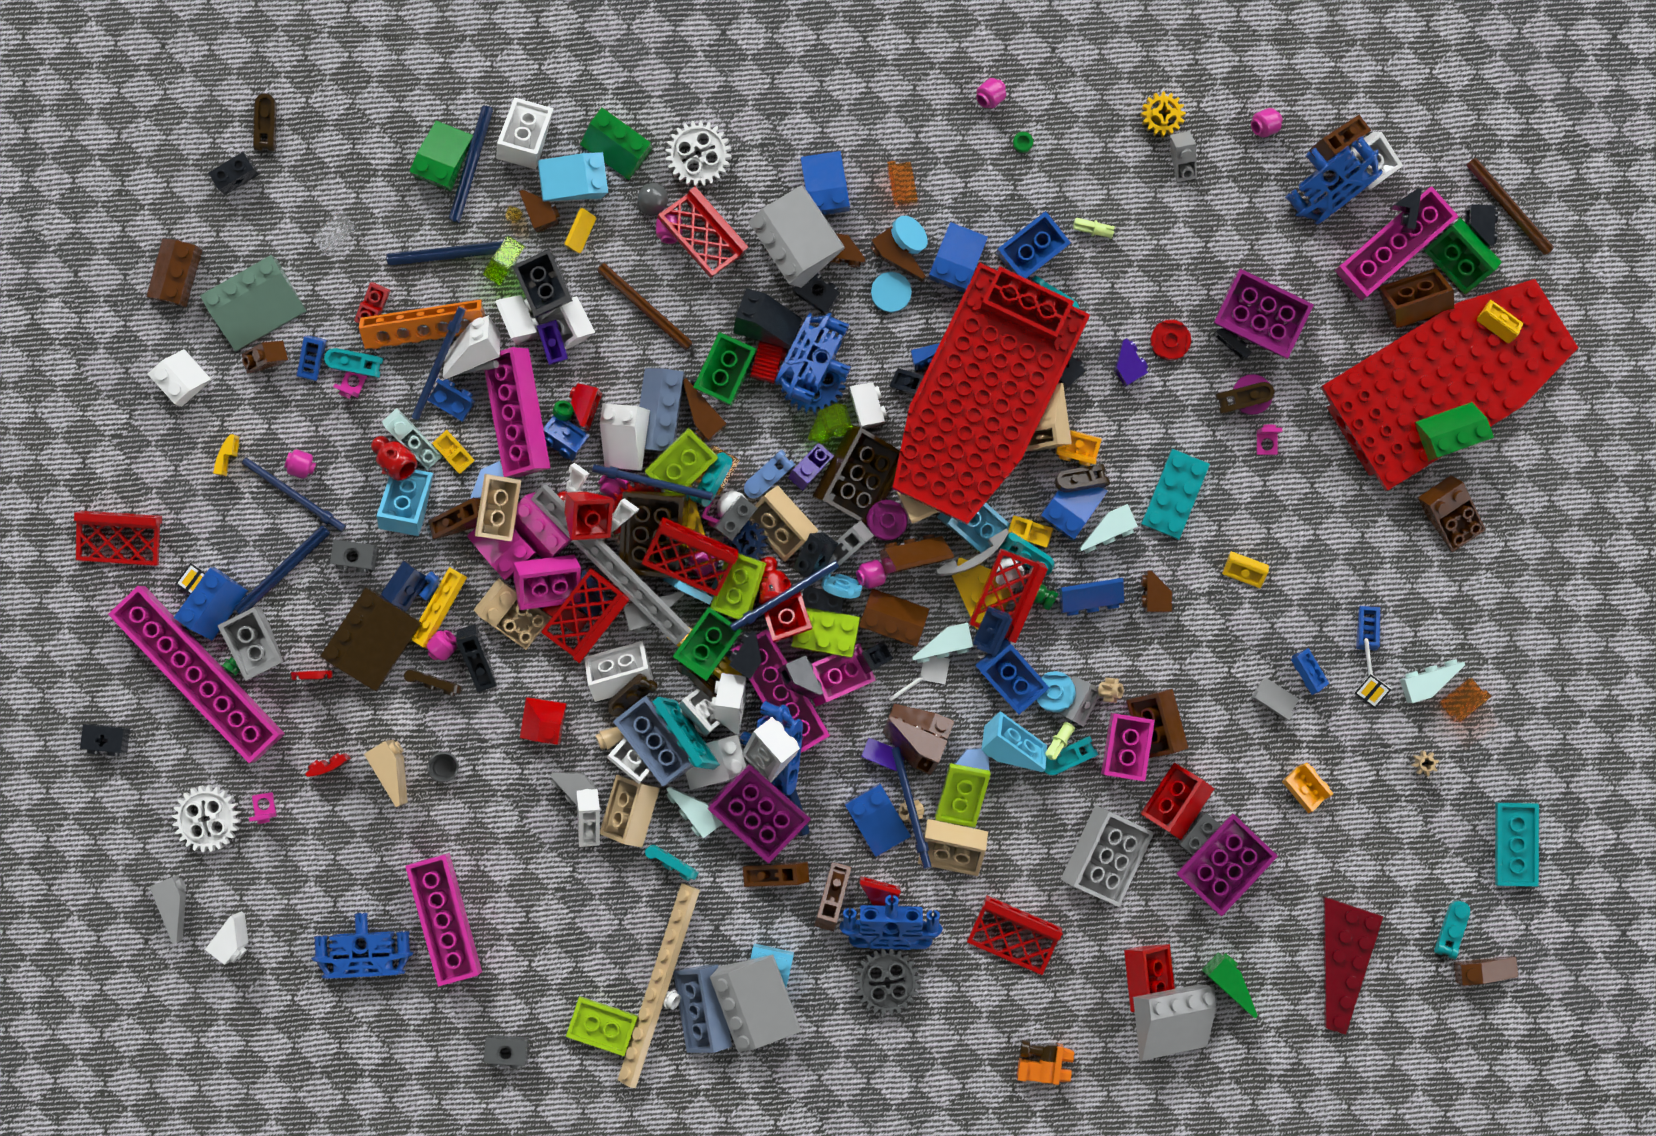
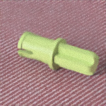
[1073,218,1115,239]
[1045,722,1075,760]

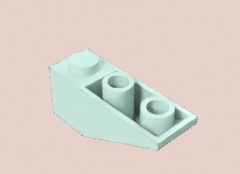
[382,408,442,470]
[1078,504,1138,553]
[912,623,973,663]
[1400,659,1465,703]
[666,786,723,838]

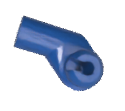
[419,571,440,601]

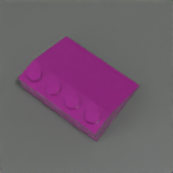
[1214,268,1314,359]
[707,763,811,864]
[1176,813,1278,917]

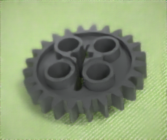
[854,949,921,1016]

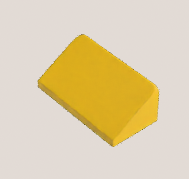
[564,208,596,253]
[1477,300,1523,343]
[1222,551,1269,589]

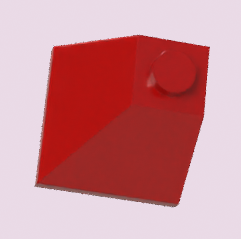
[569,383,603,431]
[564,491,614,540]
[764,592,813,643]
[520,697,567,745]
[859,876,901,906]

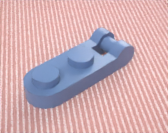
[744,450,796,499]

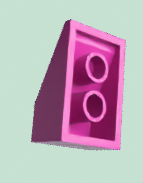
[467,528,538,581]
[812,643,876,706]

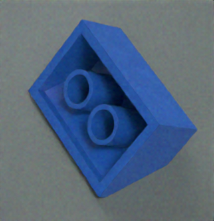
[996,211,1071,278]
[174,567,248,641]
[1057,578,1124,616]

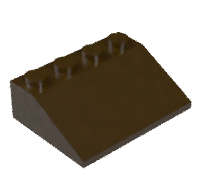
[813,424,900,525]
[619,491,689,579]
[320,587,422,692]

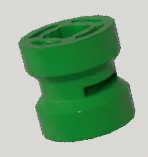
[1034,584,1058,611]

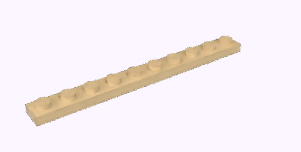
[618,883,700,1088]

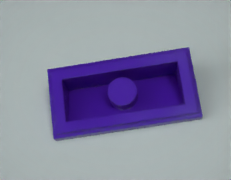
[537,320,568,365]
[861,738,905,771]

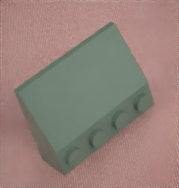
[200,255,307,352]

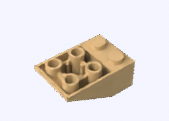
[1026,383,1072,451]
[474,578,551,650]

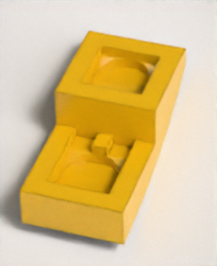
[432,429,475,474]
[213,434,240,476]
[1007,515,1054,548]

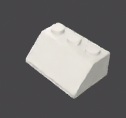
[584,641,653,702]

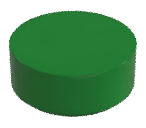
[1013,132,1033,153]
[552,400,574,421]

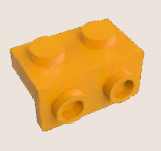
[1056,430,1102,466]
[1282,763,1333,813]

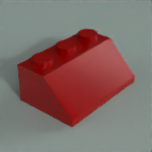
[1140,762,1215,840]
[1124,944,1175,1012]

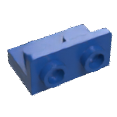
[427,378,476,422]
[543,416,590,461]
[1291,648,1329,695]

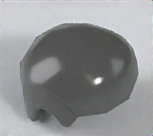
[637,182,668,216]
[427,751,459,783]

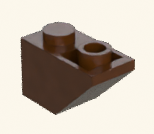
[829,233,865,268]
[242,340,288,374]
[1141,570,1172,612]

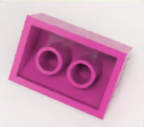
[514,492,572,559]
[514,555,581,610]
[1101,713,1155,781]

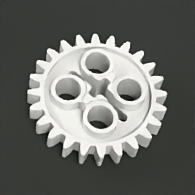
[665,120,732,188]
[172,785,241,852]

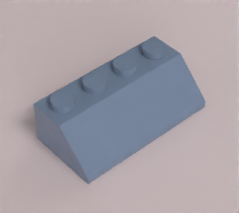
[639,368,685,453]
[613,696,694,787]
[673,965,732,1053]

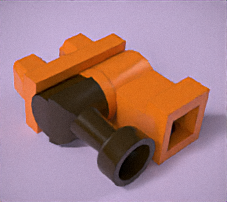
[1017,1040,1074,1085]

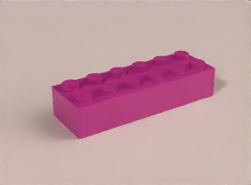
[1334,186,1459,301]
[484,347,550,477]
[732,629,830,753]
[405,852,482,987]

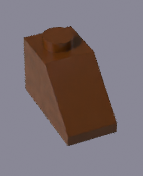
[519,190,560,233]

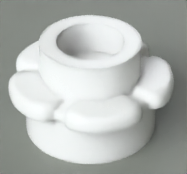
[664,990,681,1010]

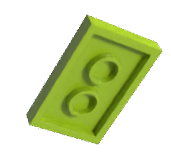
[645,428,718,493]
[710,553,766,619]
[792,607,860,658]
[935,763,991,828]
[566,996,638,1056]

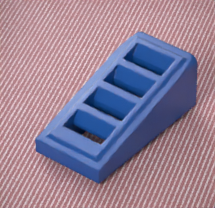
[296,335,327,381]
[911,343,940,371]
[1356,606,1380,651]

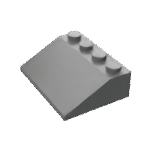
[748,185,845,288]
[1061,805,1154,907]
[710,955,801,1052]
[1133,984,1216,1061]

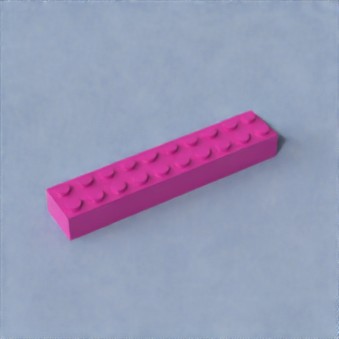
[108,586,285,763]

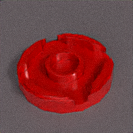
[1150,319,1191,360]
[291,670,333,680]

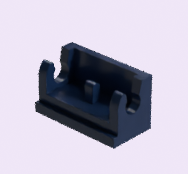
[972,606,1012,656]

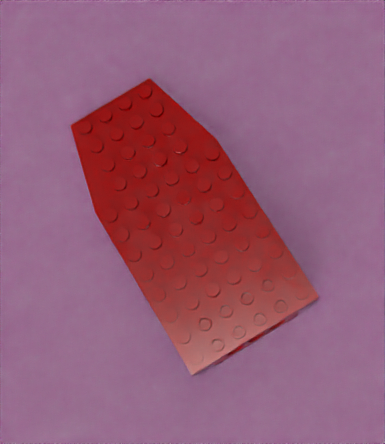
[892,262,1090,525]
[1320,279,1579,491]

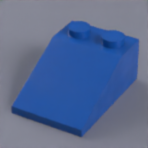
[800,151,850,215]
[928,222,988,293]
[1039,467,1108,541]
[975,638,1049,715]
[845,783,911,857]

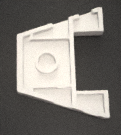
[564,463,639,540]

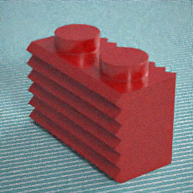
[750,341,788,384]

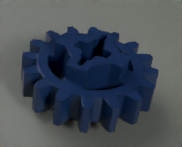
[724,520,769,561]

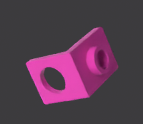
[333,372,367,399]
[1257,424,1282,455]
[702,497,719,527]
[249,792,276,824]

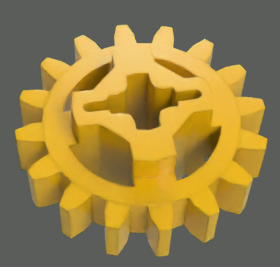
[1140,91,1186,137]

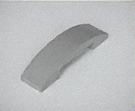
[935,528,1009,576]

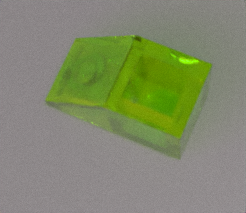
[482,235,526,286]
[808,403,853,444]

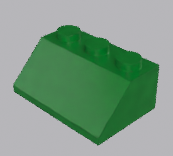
[580,107,653,180]
[1424,217,1502,295]
[693,332,757,407]
[1414,402,1494,461]

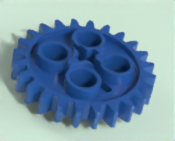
[780,353,846,415]

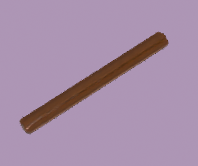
[1467,158,1554,255]
[597,263,693,350]

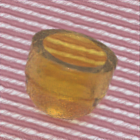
[505,206,523,223]

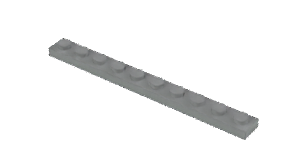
[531,484,691,645]

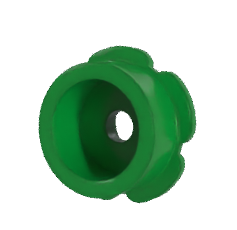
[222,657,241,675]

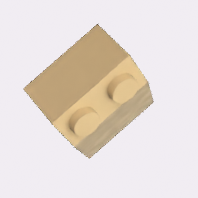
[364,740,408,807]

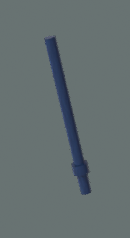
[411,306,466,420]
[242,457,346,532]
[592,464,713,501]
[730,560,839,632]
[891,747,932,869]

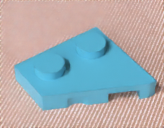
[663,578,713,605]

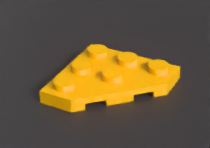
[952,557,1013,630]

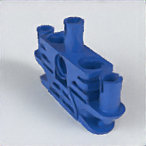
[1285,136,1383,224]
[775,313,851,405]
[740,701,803,795]
[839,895,943,950]
[311,912,414,979]

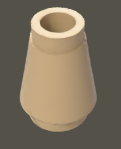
[595,727,624,750]

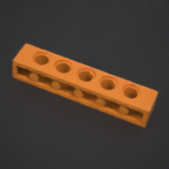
[359,299,485,349]

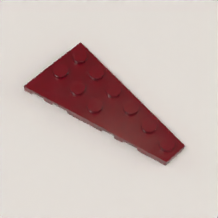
[1323,896,1384,1035]

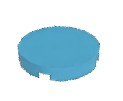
[891,216,928,254]
[871,272,912,313]
[821,574,862,598]
[1037,671,1076,713]

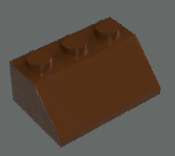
[146,239,202,308]
[1379,268,1454,328]
[879,534,954,575]
[859,588,930,647]
[1126,688,1188,758]

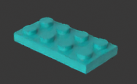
[1141,449,1210,540]
[653,697,720,770]
[1495,802,1539,886]

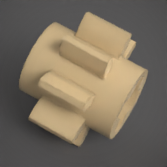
[1098,678,1124,703]
[1411,750,1439,776]
[899,799,924,825]

